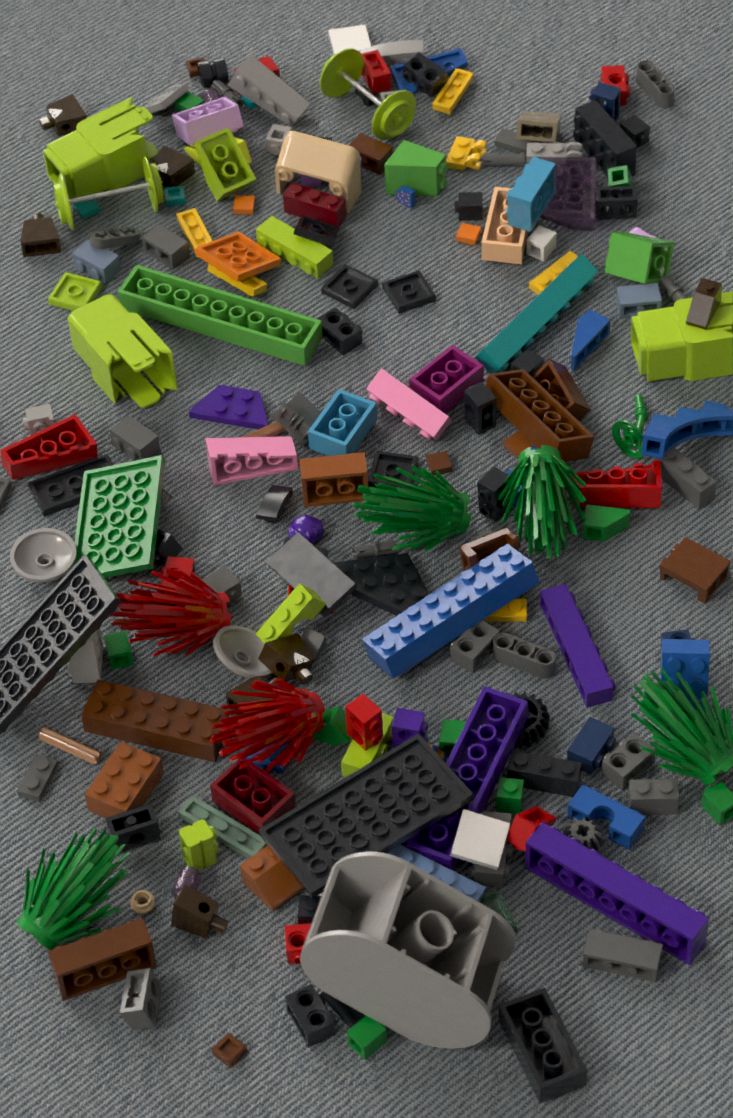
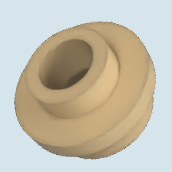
[130,890,155,914]

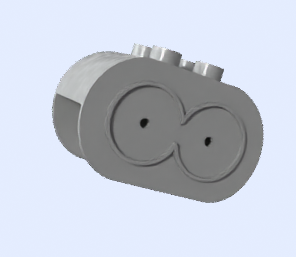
[300,852,516,1049]

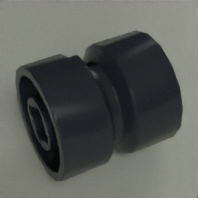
[197,57,229,87]

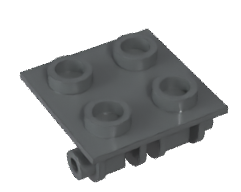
[272,392,322,446]

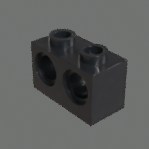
[403,52,447,97]
[595,186,637,219]
[316,307,363,356]
[285,984,337,1048]

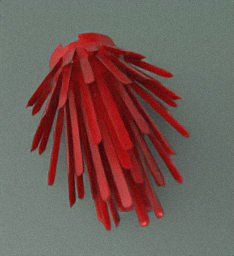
[110,567,231,657]
[210,678,326,773]

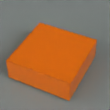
[233,195,255,215]
[456,223,481,245]

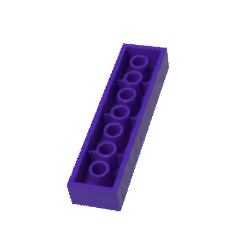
[406,686,529,871]
[525,822,709,965]

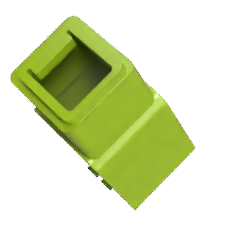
[43,97,158,199]
[631,291,733,382]
[68,294,178,408]

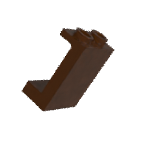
[459,528,520,572]
[659,537,731,603]

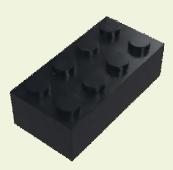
[573,100,637,177]
[499,988,587,1103]

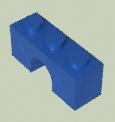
[567,785,645,850]

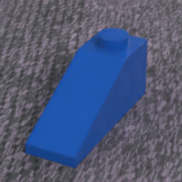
[571,309,610,371]

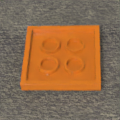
[195,231,281,282]

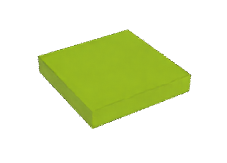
[48,272,103,311]

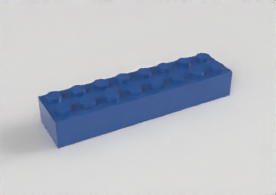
[362,544,539,679]

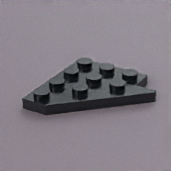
[333,553,429,616]

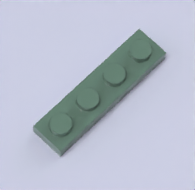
[178,795,267,859]

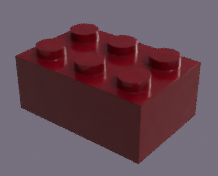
[210,758,296,835]

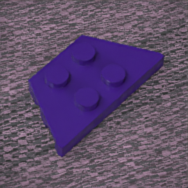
[189,385,268,429]

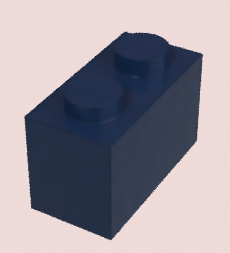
[567,717,616,775]

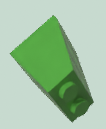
[385,140,448,196]
[605,232,675,284]

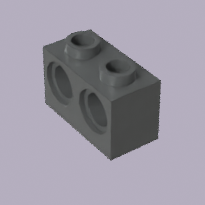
[450,620,500,673]
[602,733,656,791]
[120,968,162,1030]

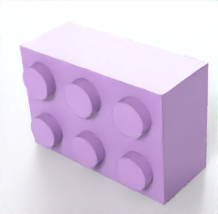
[172,97,244,146]

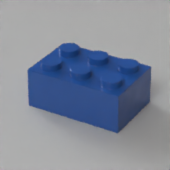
[660,639,710,714]

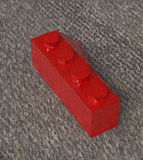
[572,460,662,508]

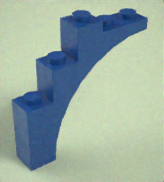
[641,401,733,459]

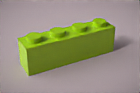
[256,216,334,279]

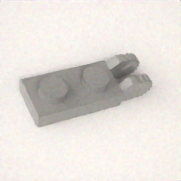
[526,142,583,163]

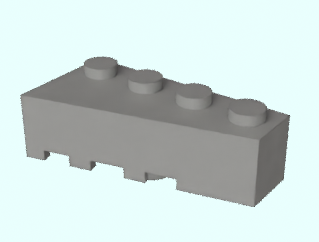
[228,54,310,127]

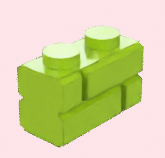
[179,819,220,873]

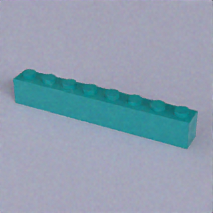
[475,254,598,374]

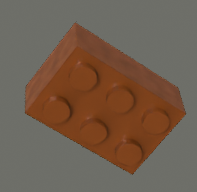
[299,452,368,507]
[85,742,164,818]

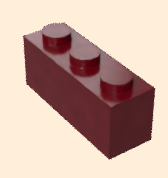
[283,182,346,227]

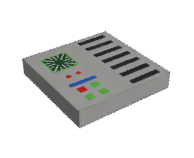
[144,83,190,113]

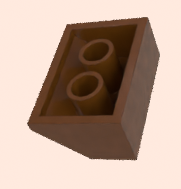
[532,359,591,421]

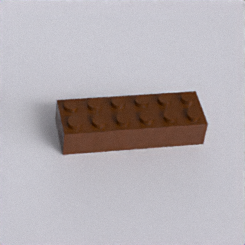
[486,369,595,462]
[81,679,229,762]

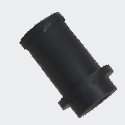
[355,84,376,106]

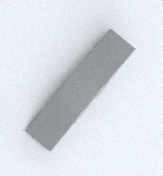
[359,40,423,64]

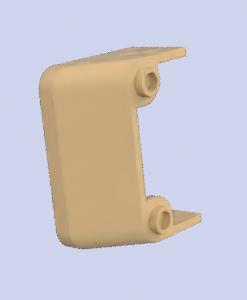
[275,131,362,213]

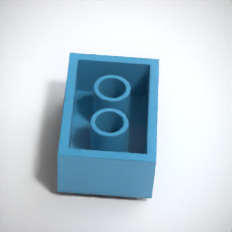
[506,157,556,232]
[308,389,377,456]

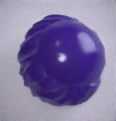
[288,515,323,544]

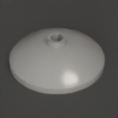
[10,528,77,582]
[213,625,273,679]

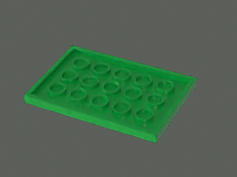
[71,455,166,578]

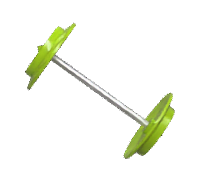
[319,48,416,140]
[53,156,164,231]

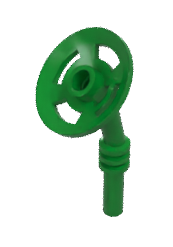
[612,394,648,458]

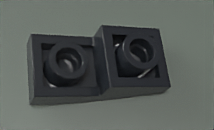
[256,485,293,522]

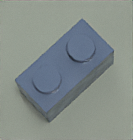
[72,240,121,284]
[616,283,662,319]

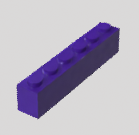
[540,584,616,708]

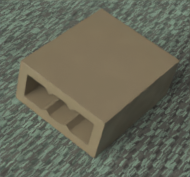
[516,111,561,143]

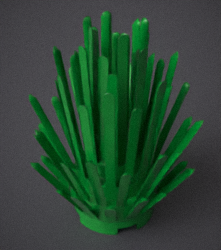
[499,445,587,559]
[352,464,472,552]
[629,667,733,787]
[16,827,130,951]

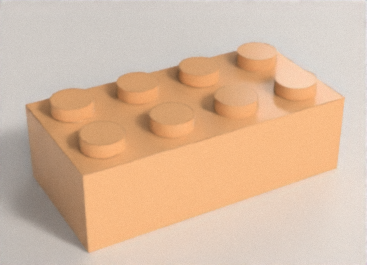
[482,187,529,264]

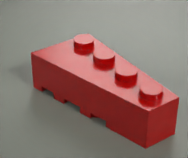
[0,414,98,480]

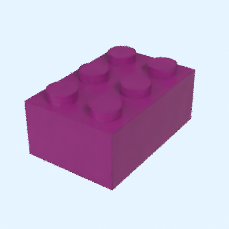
[409,345,484,414]

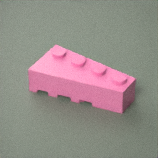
[366,368,452,441]
[205,436,298,486]

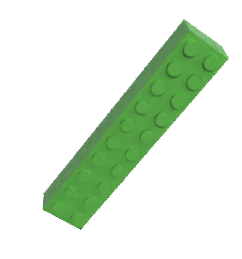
[118,265,323,366]

